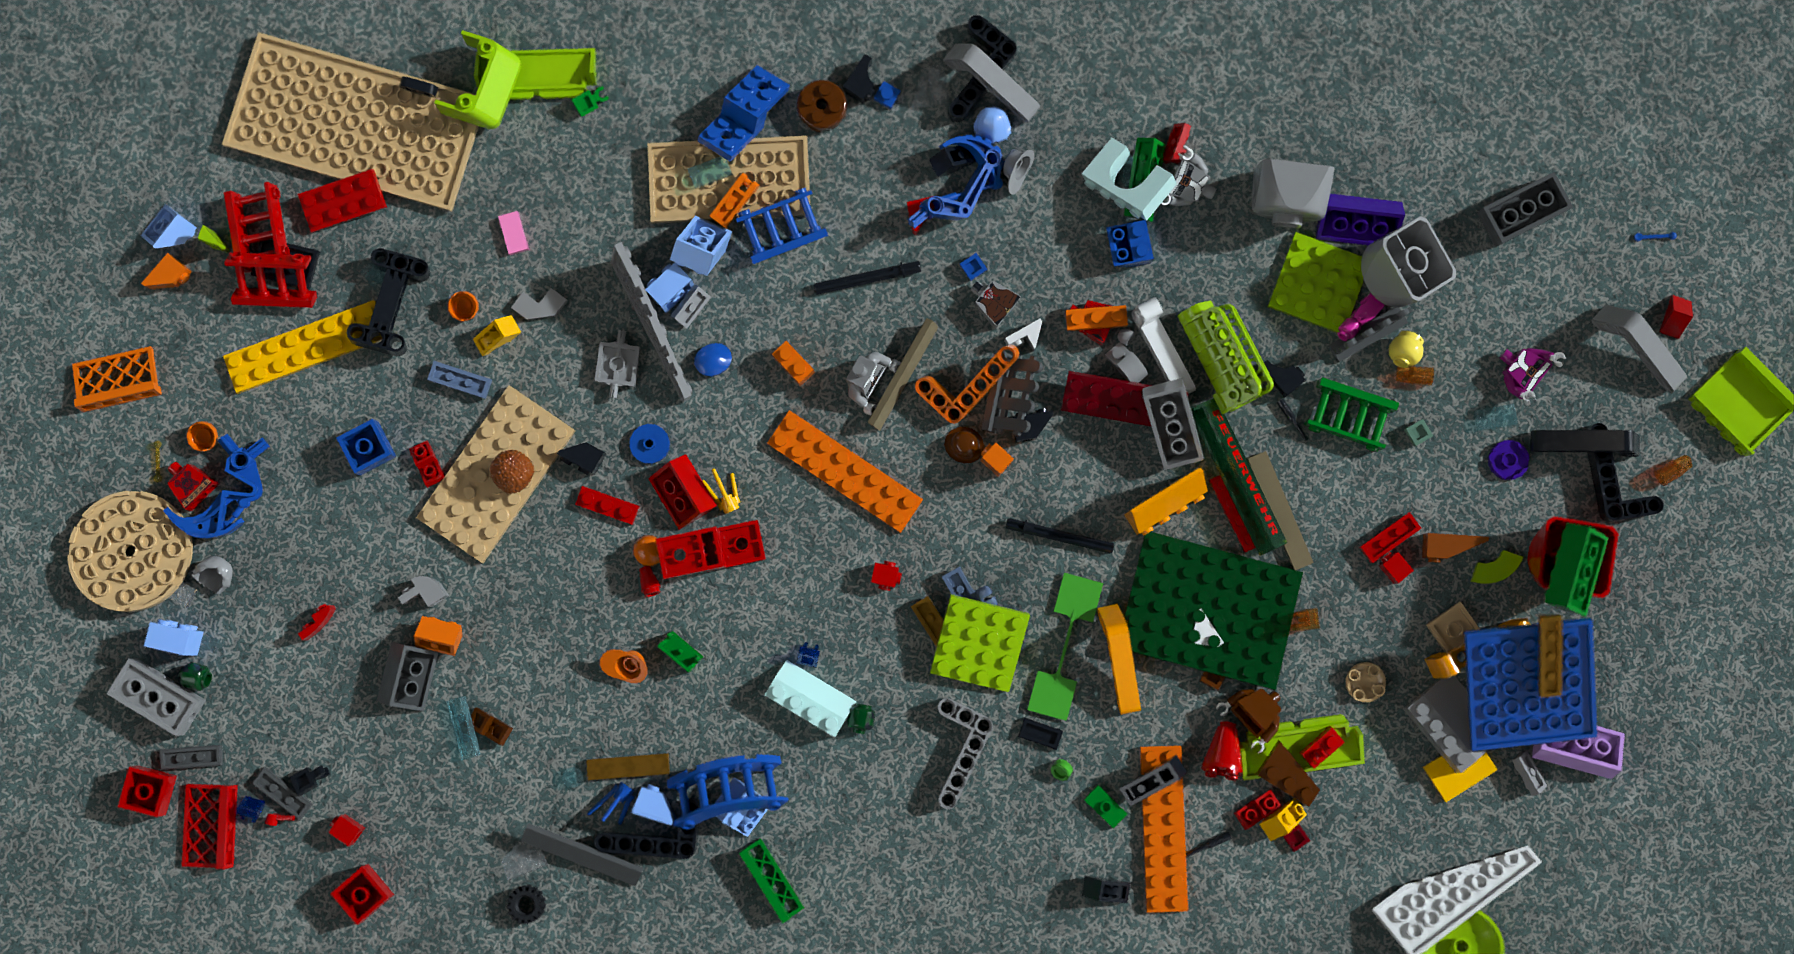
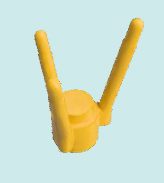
[702,469,740,514]

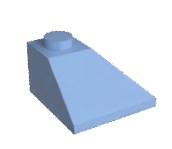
[141,204,196,248]
[632,784,677,825]

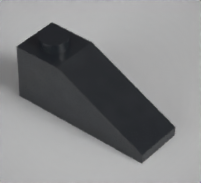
[1120,755,1187,806]

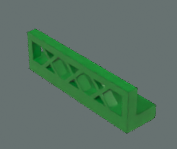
[1124,137,1166,222]
[739,838,804,923]

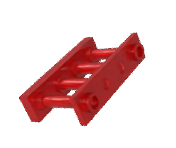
[223,182,290,273]
[224,251,317,308]

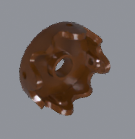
[797,80,847,132]

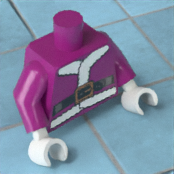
[1499,348,1566,406]

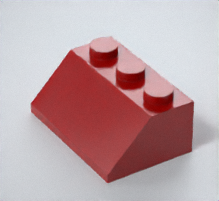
[648,454,717,530]

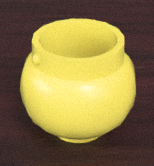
[1389,331,1424,368]

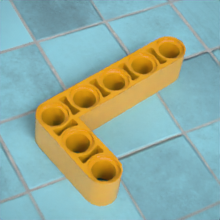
[1097,604,1141,715]

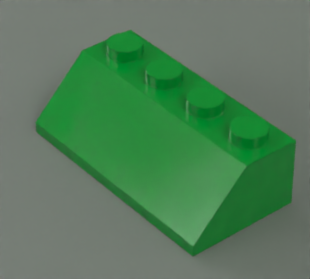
[1544,523,1608,617]

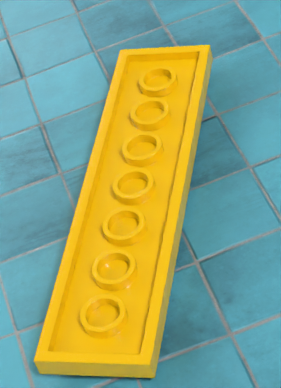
[223,300,382,394]

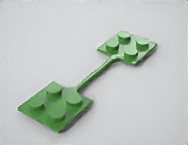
[1027,573,1103,721]

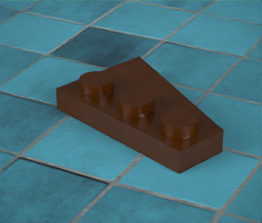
[1256,739,1320,807]

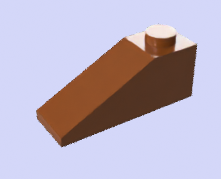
[1422,533,1489,563]

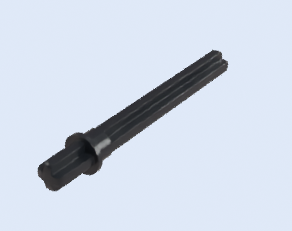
[813,261,921,295]
[1005,518,1114,554]

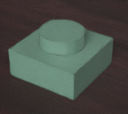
[1404,419,1433,447]

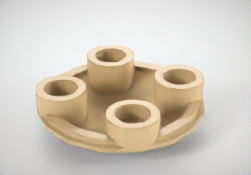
[1346,662,1386,702]

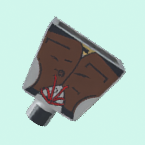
[971,281,1021,329]

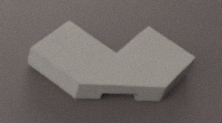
[511,288,568,320]

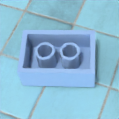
[670,216,732,276]

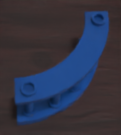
[667,755,788,829]

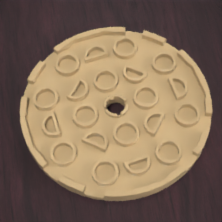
[67,491,193,612]

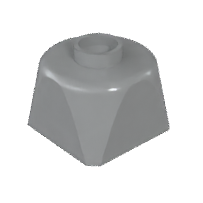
[1252,159,1335,228]
[1361,216,1456,307]

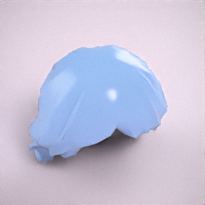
[973,106,1011,143]

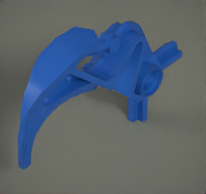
[163,434,270,539]

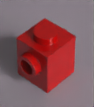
[871,561,902,591]

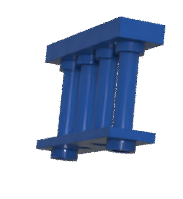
[736,187,828,264]

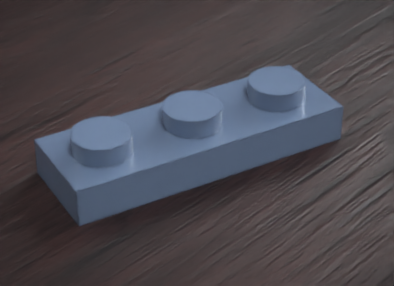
[427,361,492,399]

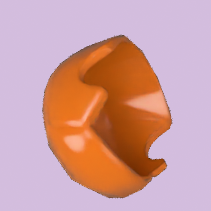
[448,291,479,321]
[186,421,219,452]
[633,535,660,566]

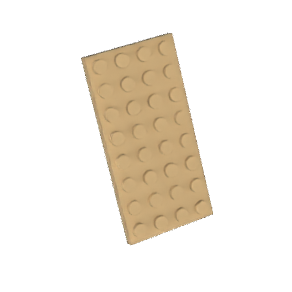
[648,136,810,223]
[416,385,576,563]

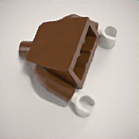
[1216,689,1281,753]

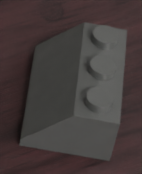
[377,642,439,711]

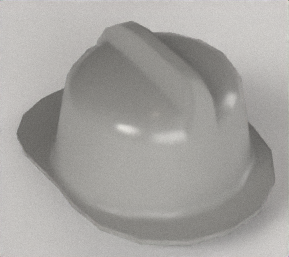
[1003,149,1034,195]

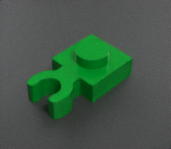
[571,86,609,117]

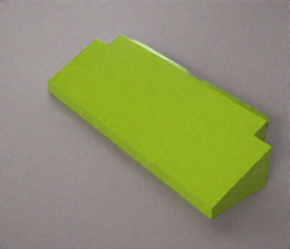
[474,48,596,100]
[1239,714,1365,781]

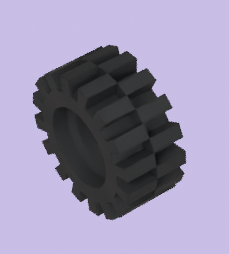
[506,885,546,924]

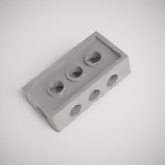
[107,658,206,736]

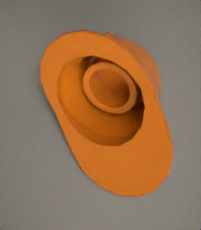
[600,649,647,684]

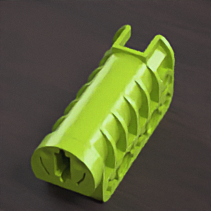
[1177,301,1274,415]

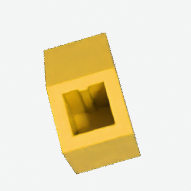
[1259,798,1307,841]

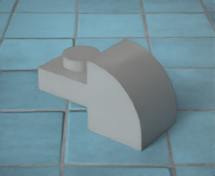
[1105,342,1148,383]

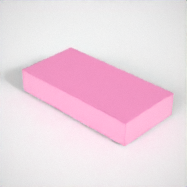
[498,211,529,255]

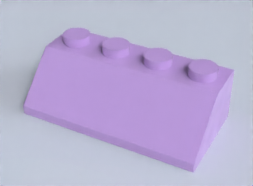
[1532,726,1625,779]

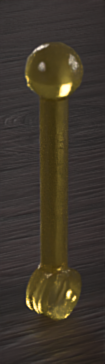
[153,440,163,483]

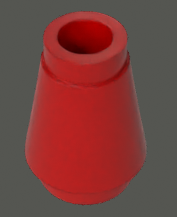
[639,566,661,597]

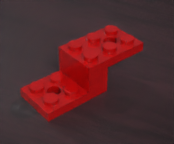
[656,520,766,579]

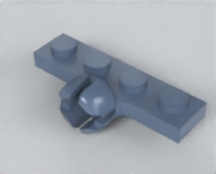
[942,567,998,605]

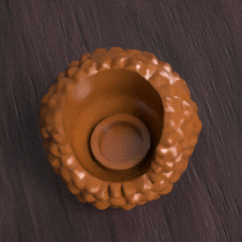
[490,450,534,494]

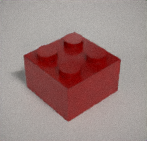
[118,765,177,817]
[331,864,395,925]

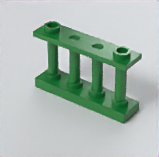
[1304,377,1399,452]

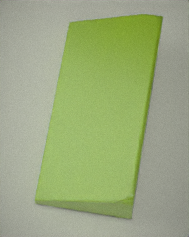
[198,225,230,253]

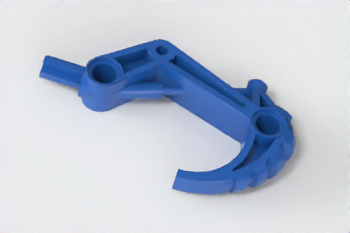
[907,134,1005,229]

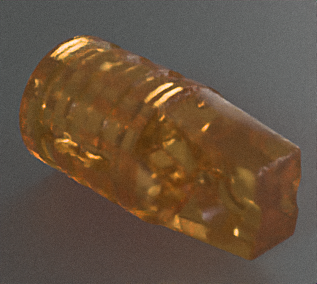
[1395,366,1434,386]
[1654,455,1693,486]

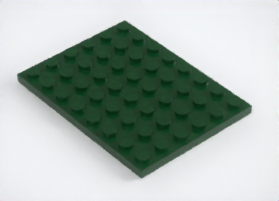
[1124,532,1303,691]

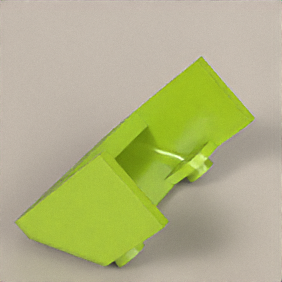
[434,30,522,129]

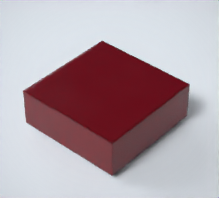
[1282,823,1311,852]

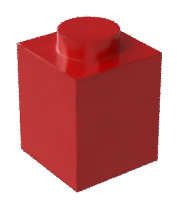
[1378,552,1414,584]
[328,814,365,847]

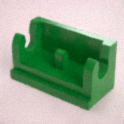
[657,631,703,673]

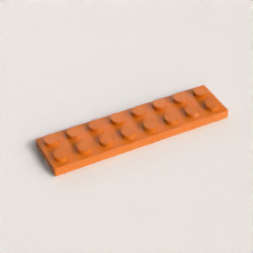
[767,410,923,533]
[1140,745,1188,913]

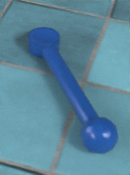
[1634,232,1677,242]

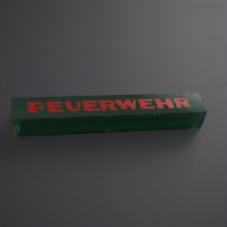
[1191,398,1288,556]

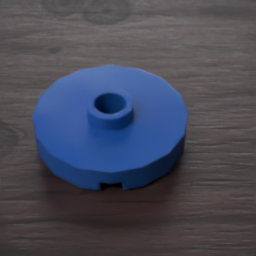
[629,424,670,464]

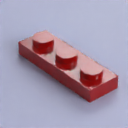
[575,486,640,525]
[1359,512,1422,563]

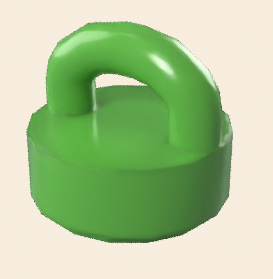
[1051,759,1073,781]

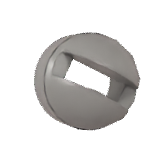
[1118,328,1135,346]

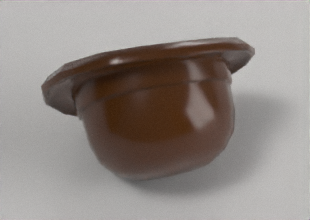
[944,427,984,464]

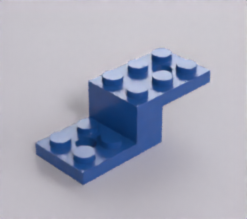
[697,65,790,162]

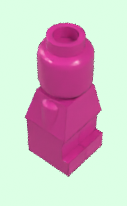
[1337,293,1385,341]

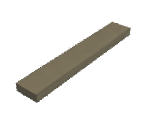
[868,318,938,431]
[1247,451,1314,570]

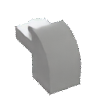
[398,576,449,607]

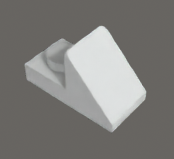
[1004,319,1042,352]

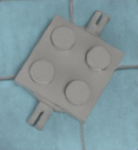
[594,330,641,399]

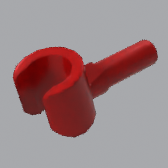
[265,813,295,826]

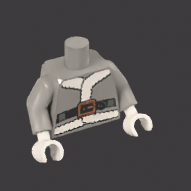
[1161,145,1216,207]
[846,352,901,415]

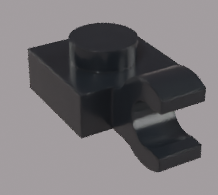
[290,765,330,796]

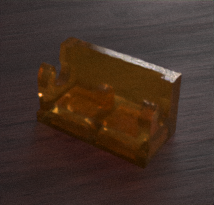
[1290,608,1320,631]

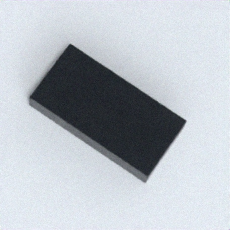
[1018,717,1063,750]

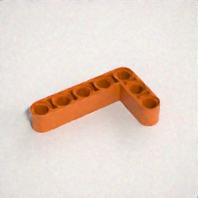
[915,344,1019,424]

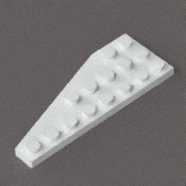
[1372,846,1542,954]

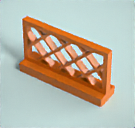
[72,346,162,412]

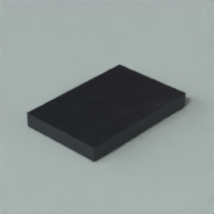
[251,239,320,290]

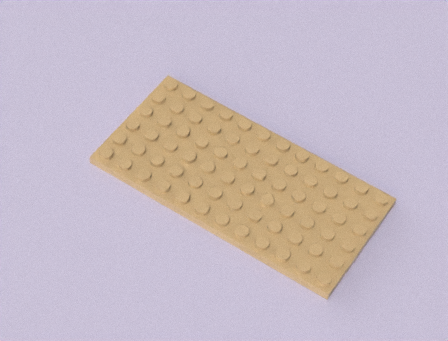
[222,32,479,212]

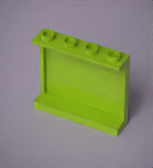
[1688,347,1794,456]

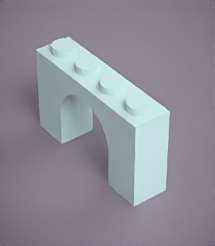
[1082,138,1177,221]

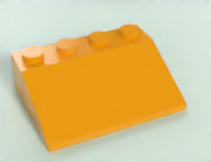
[1124,467,1208,536]

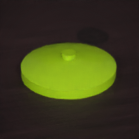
[1422,910,1505,954]

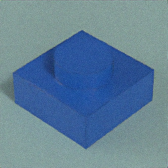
[874,81,901,109]
[959,253,987,282]

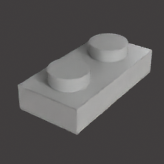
[671,284,711,329]
[1512,750,1547,797]

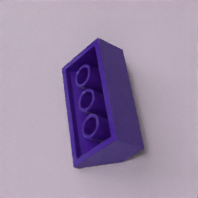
[1316,194,1405,245]

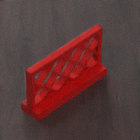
[181,784,238,869]

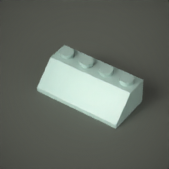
[765,660,856,737]

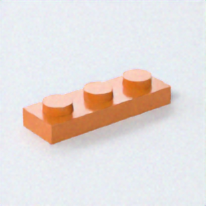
[1065,305,1128,331]

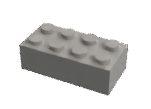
[1143,378,1204,470]

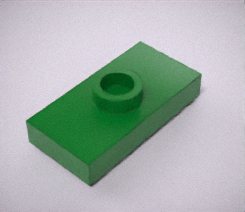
[1083,785,1127,829]

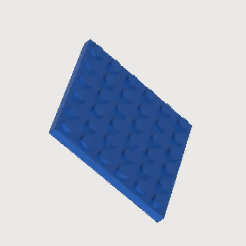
[1464,617,1597,751]

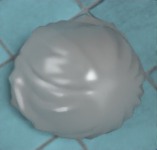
[192,556,233,594]

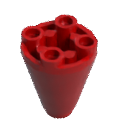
[1201,721,1243,781]

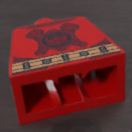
[167,461,219,511]

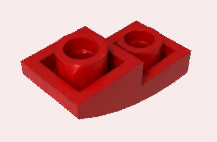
[409,440,445,488]
[298,604,336,641]
[1234,789,1282,830]

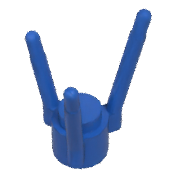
[587,782,634,825]

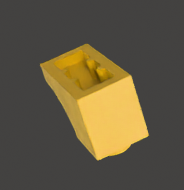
[473,315,521,356]

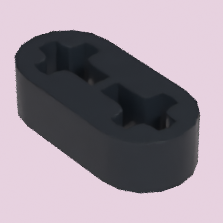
[399,76,438,98]

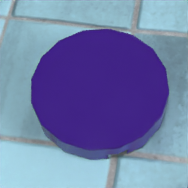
[1488,440,1530,480]

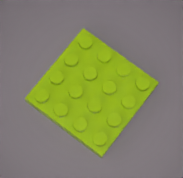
[1267,232,1364,333]
[930,594,1030,692]

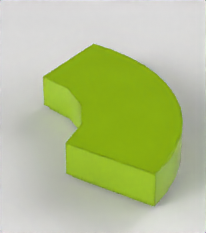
[1470,550,1523,584]

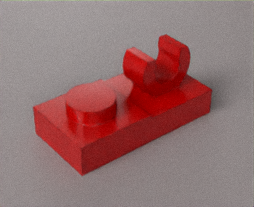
[1163,123,1191,164]
[1300,726,1345,769]

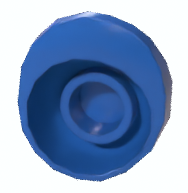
[694,343,732,377]

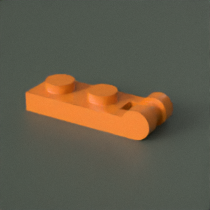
[710,173,760,229]

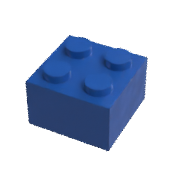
[336,419,397,476]

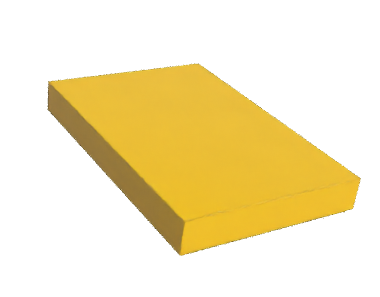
[1423,752,1497,802]

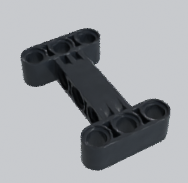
[346,248,430,356]

